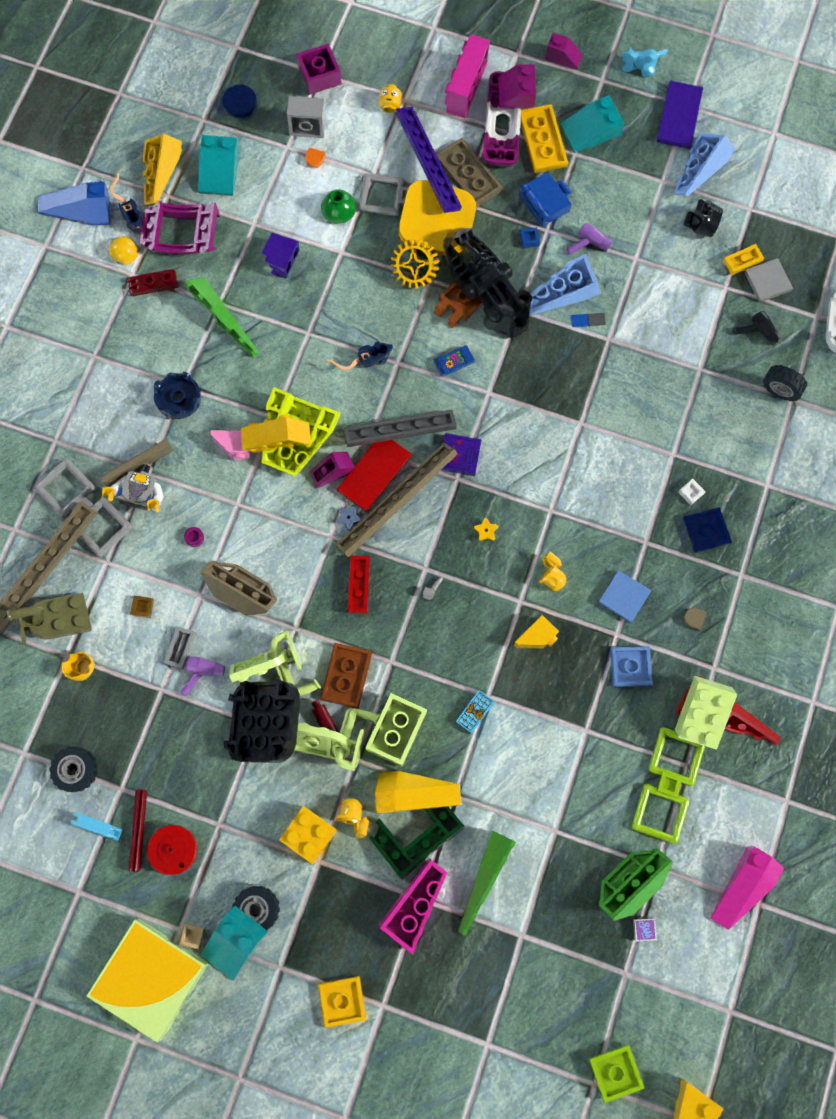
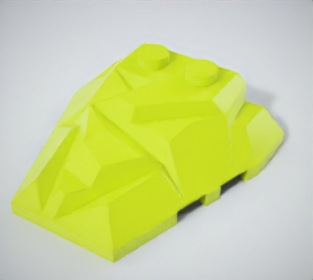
[261,387,341,477]

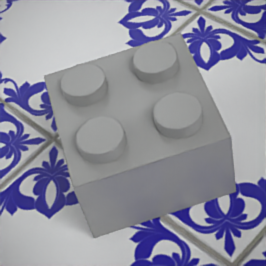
[287,96,326,138]

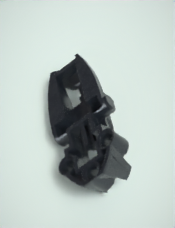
[443,227,532,339]

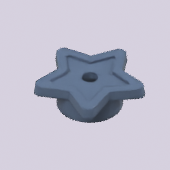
[337,507,361,530]

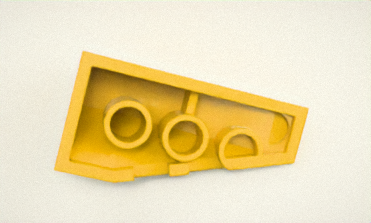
[143,134,182,207]
[375,771,462,814]

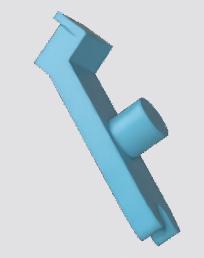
[71,813,123,841]

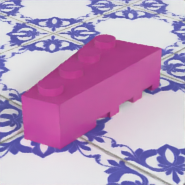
[378,858,448,954]

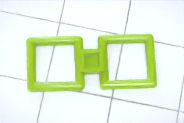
[631,727,705,844]

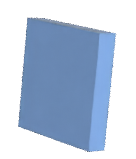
[598,570,651,623]
[610,646,653,687]

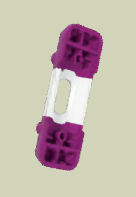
[483,71,521,168]

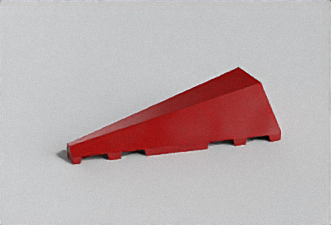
[676,676,780,745]

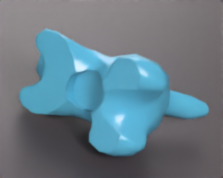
[621,47,668,77]

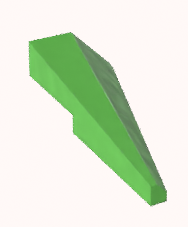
[458,831,516,936]

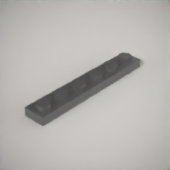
[343,410,457,447]

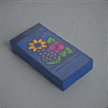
[434,345,475,377]

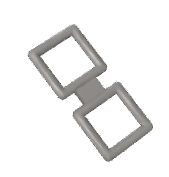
[358,173,457,216]
[34,458,132,557]

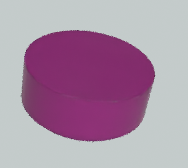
[184,527,204,547]

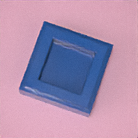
[519,227,540,249]

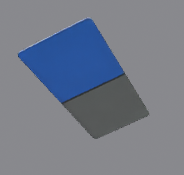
[571,313,606,327]

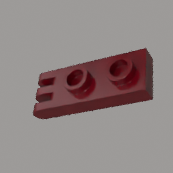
[127,269,179,296]

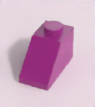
[545,32,583,70]
[309,452,355,488]

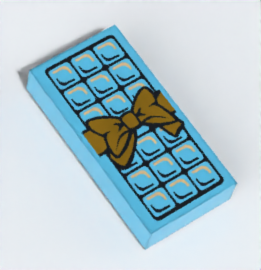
[456,690,495,734]

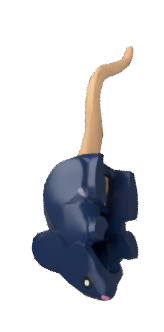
[110,173,143,231]
[326,341,393,370]

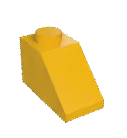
[513,615,559,648]

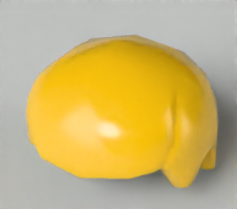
[109,236,139,265]
[61,651,95,682]

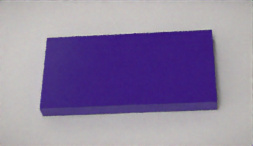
[657,80,703,149]

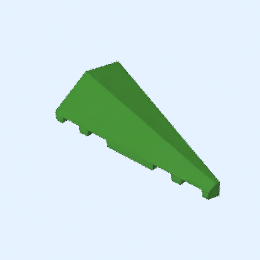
[186,277,259,358]

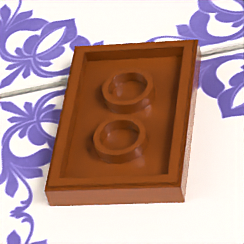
[320,643,373,709]

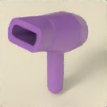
[566,223,612,255]
[181,656,226,696]

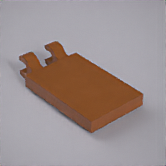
[434,280,483,328]

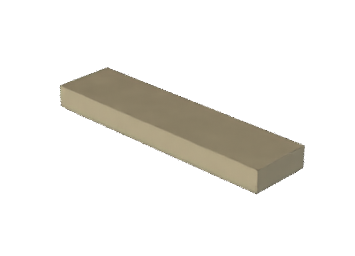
[100,439,173,487]

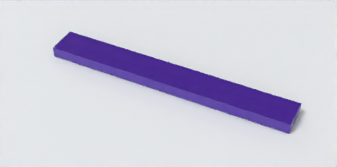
[396,107,462,213]

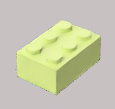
[675,676,737,750]
[365,693,427,767]

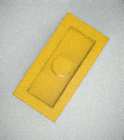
[723,244,764,275]

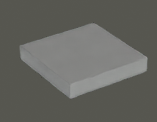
[744,258,793,303]

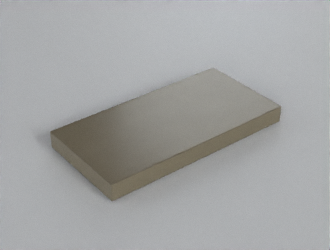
[436,138,503,208]

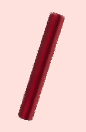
[128,789,147,872]

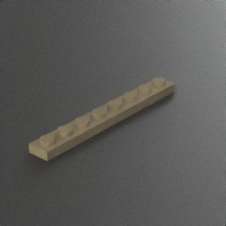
[336,443,457,557]
[0,501,98,636]

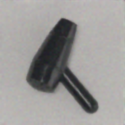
[733,311,781,345]

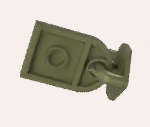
[7,593,92,644]

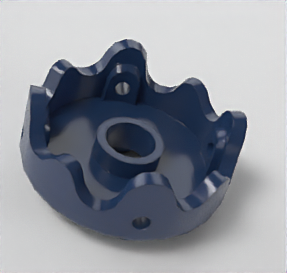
[153,371,201,419]

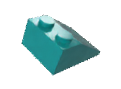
[560,95,624,153]
[198,135,240,196]
[201,906,268,981]

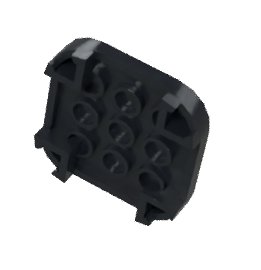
[224,679,300,763]

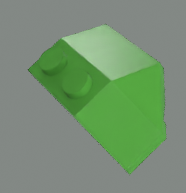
[599,848,673,921]

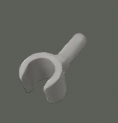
[422,576,443,600]

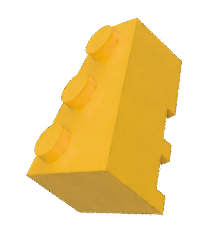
[241,415,311,453]
[673,1078,724,1119]

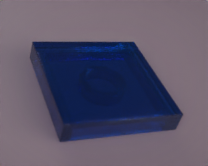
[683,507,732,553]

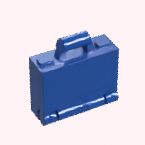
[519,172,572,227]

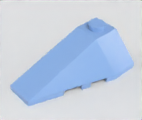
[674,133,735,196]
[530,254,602,315]

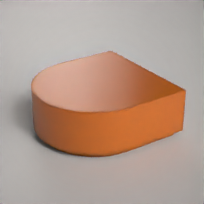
[306,147,326,168]

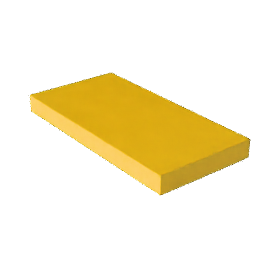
[520,104,569,173]

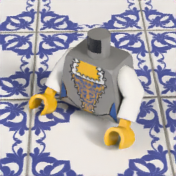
[102,464,164,512]

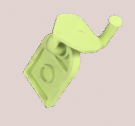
[229,630,321,696]
[295,708,381,771]

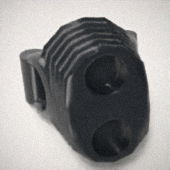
[684,199,723,238]

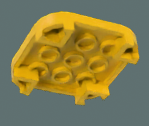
[398,180,476,255]

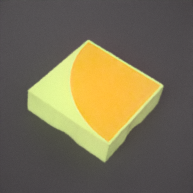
[87,919,209,1043]

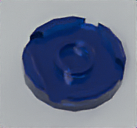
[222,85,257,118]

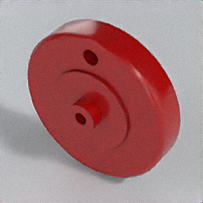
[147,825,198,875]

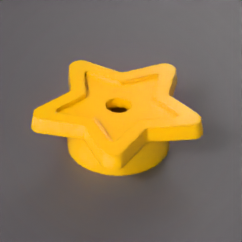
[474,518,498,541]

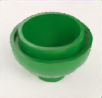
[321,189,356,224]

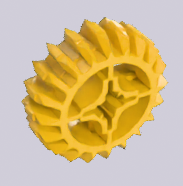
[391,238,439,289]

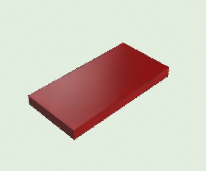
[337,440,412,512]

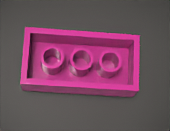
[444,34,490,118]

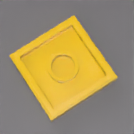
[318,976,367,1028]

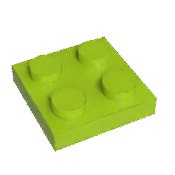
[589,1044,645,1103]

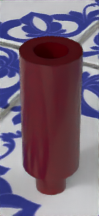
[311,700,339,733]

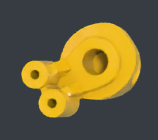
[538,551,566,592]
[336,798,369,839]

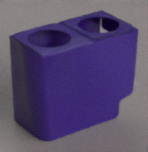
[262,233,300,279]

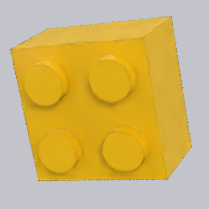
[279,806,338,864]

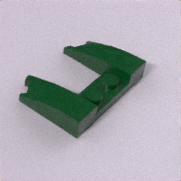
[369,806,465,880]

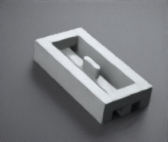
[164,626,196,670]

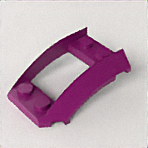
[139,201,220,254]

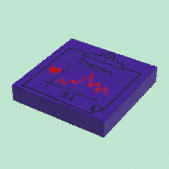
[441,433,482,476]

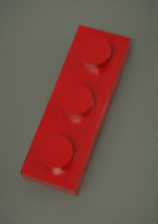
[348,555,370,614]

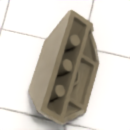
[200,560,277,616]

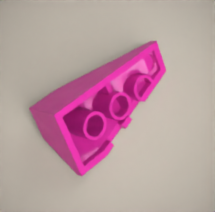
[710,846,784,930]

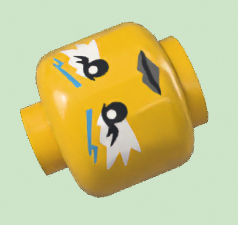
[379,84,402,113]

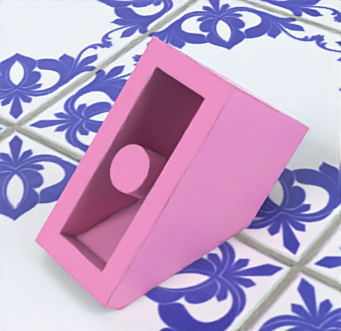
[211,430,250,460]

